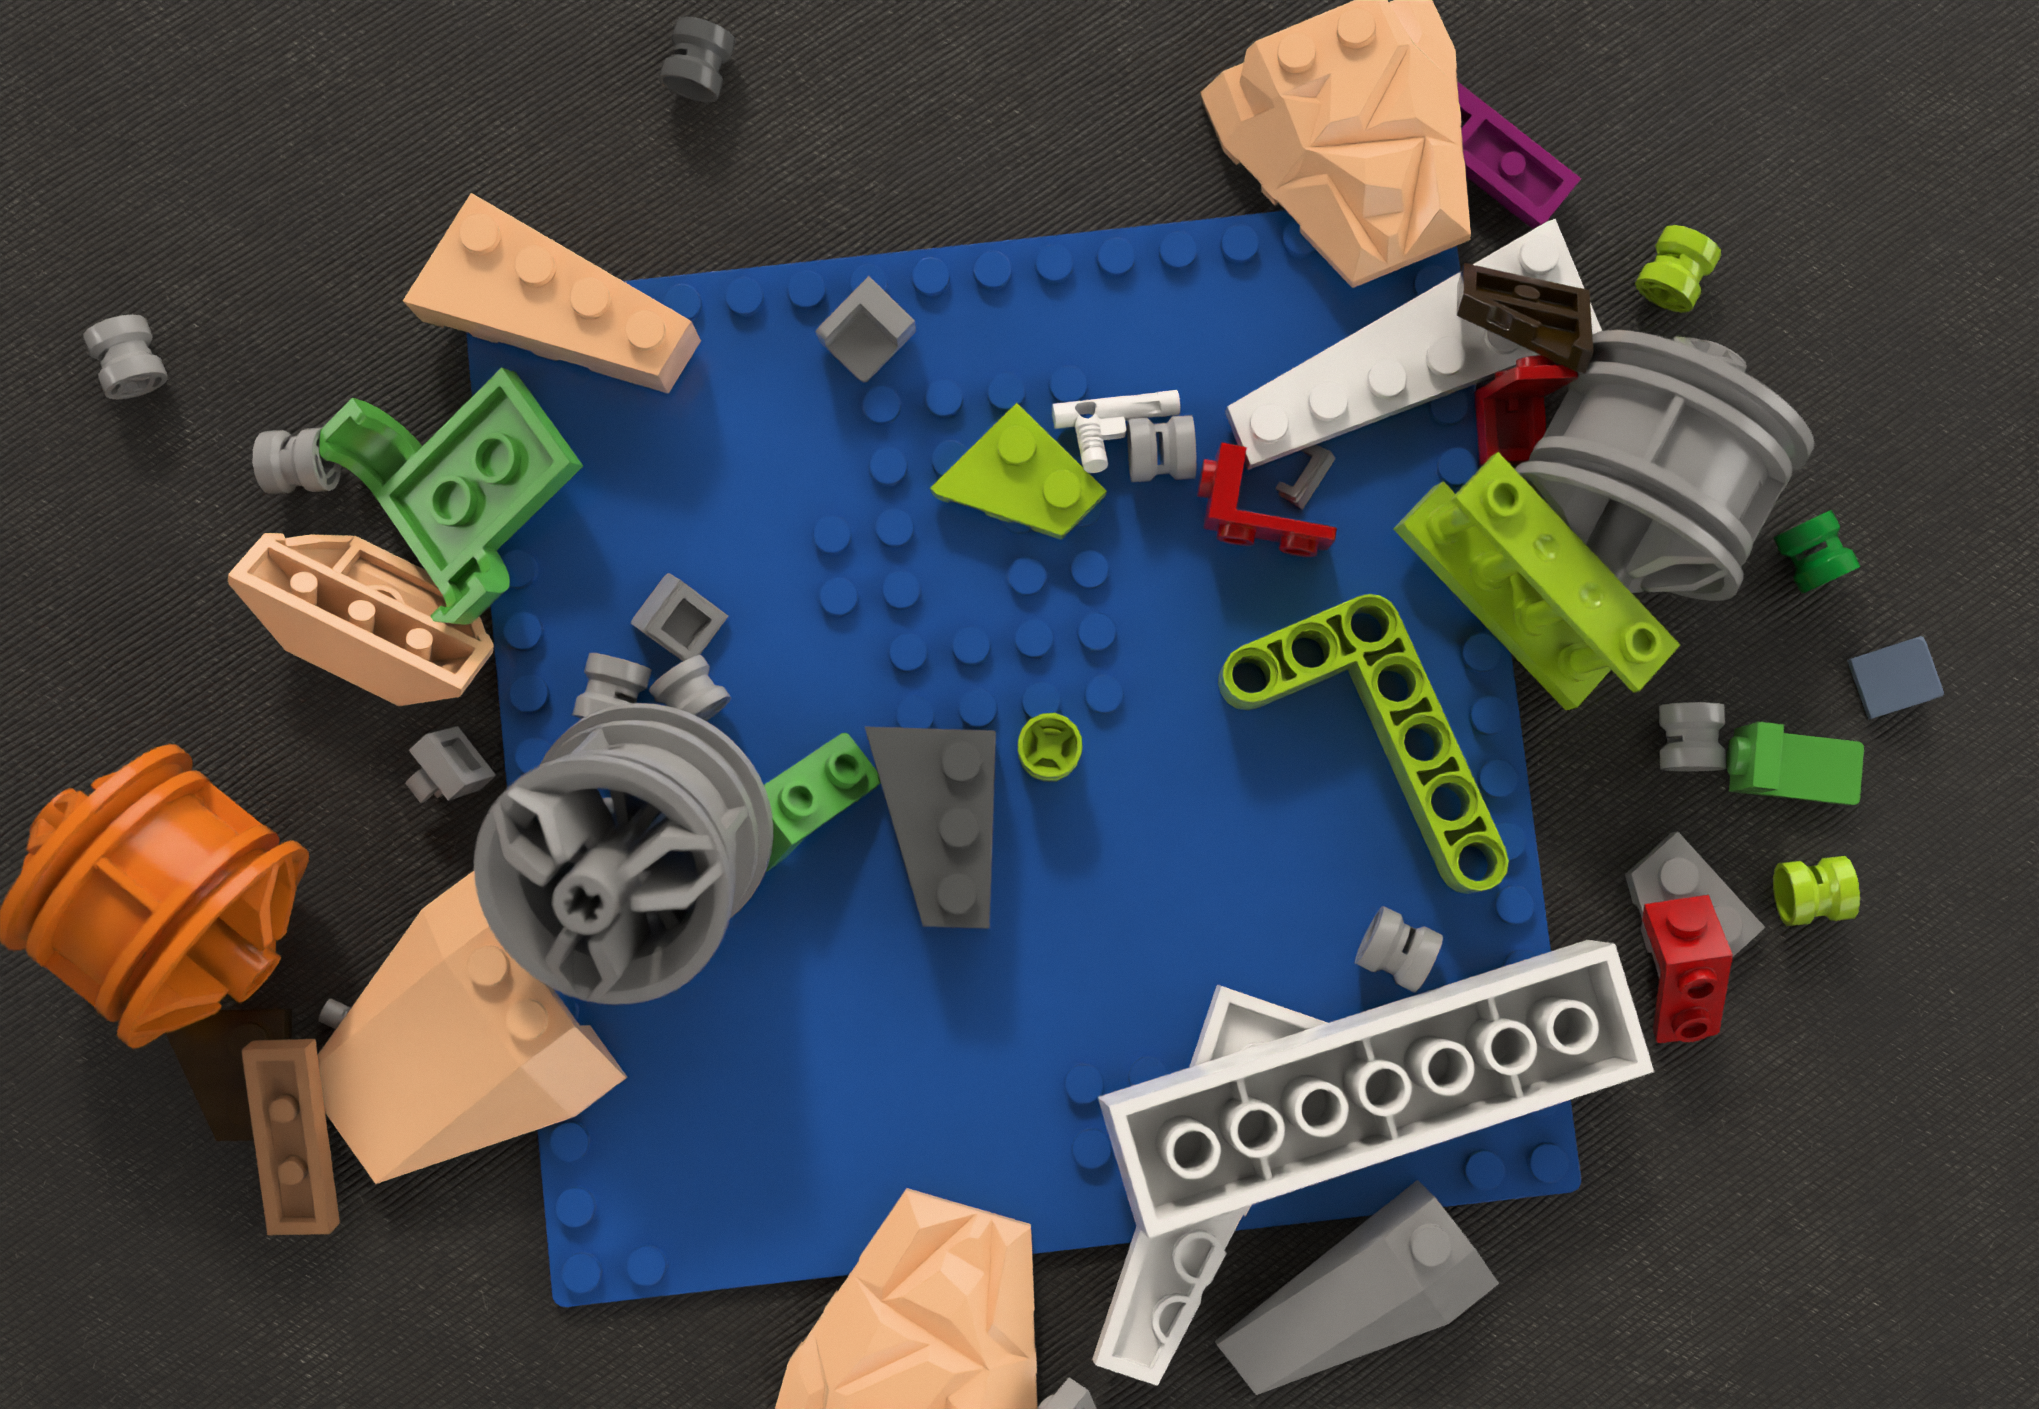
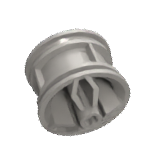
[1515,330,1814,601]
[474,703,774,1004]

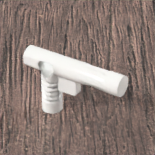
[1052,390,1180,473]

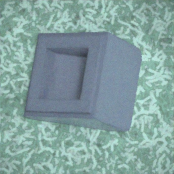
[1847,636,1944,720]

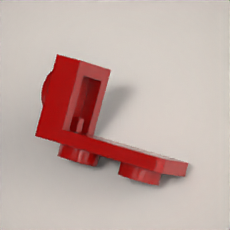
[1474,355,1578,466]
[1197,442,1337,557]
[1642,895,1733,1043]

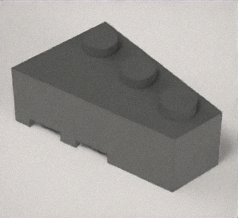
[865,727,996,929]

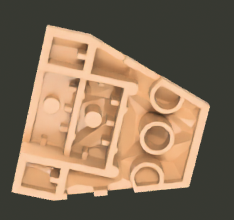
[1200,0,1471,288]
[775,1188,1038,1409]

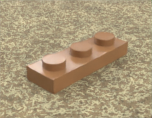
[241,1039,340,1235]

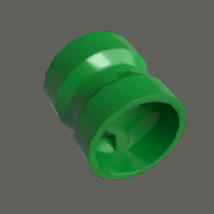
[1773,510,1861,594]

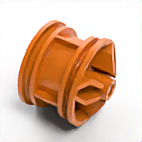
[0,744,309,1048]

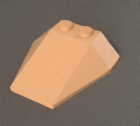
[318,871,628,1184]

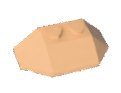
[228,533,494,706]

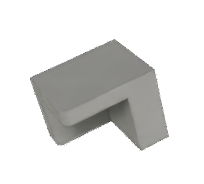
[815,276,916,383]

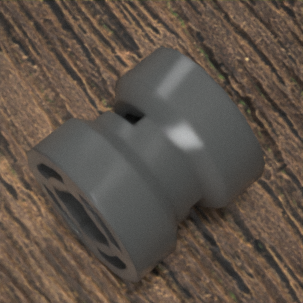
[658,16,736,103]

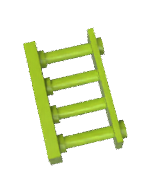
[1393,452,1680,710]

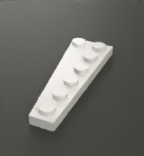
[1225,219,1602,470]
[1092,985,1327,1386]

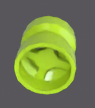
[1635,225,1721,313]
[1018,713,1082,782]
[1773,856,1860,926]

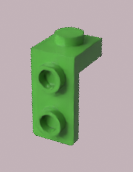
[1726,722,1864,805]
[764,733,881,872]

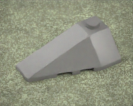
[1215,1180,1499,1395]

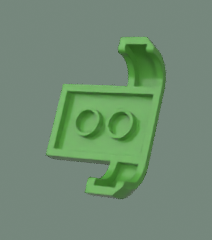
[319,367,583,625]

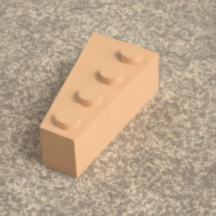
[403,193,701,394]

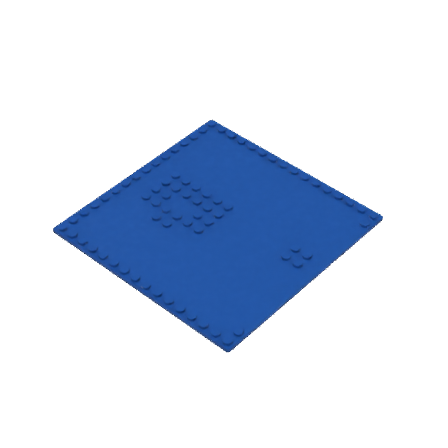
[466,211,1581,1307]

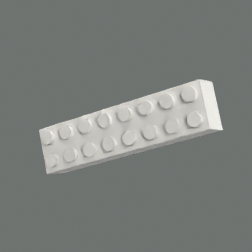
[1098,940,1654,1238]

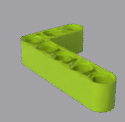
[1218,594,1509,894]

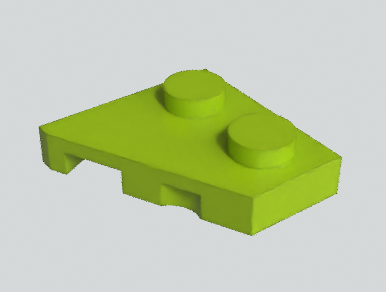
[930,403,1107,540]

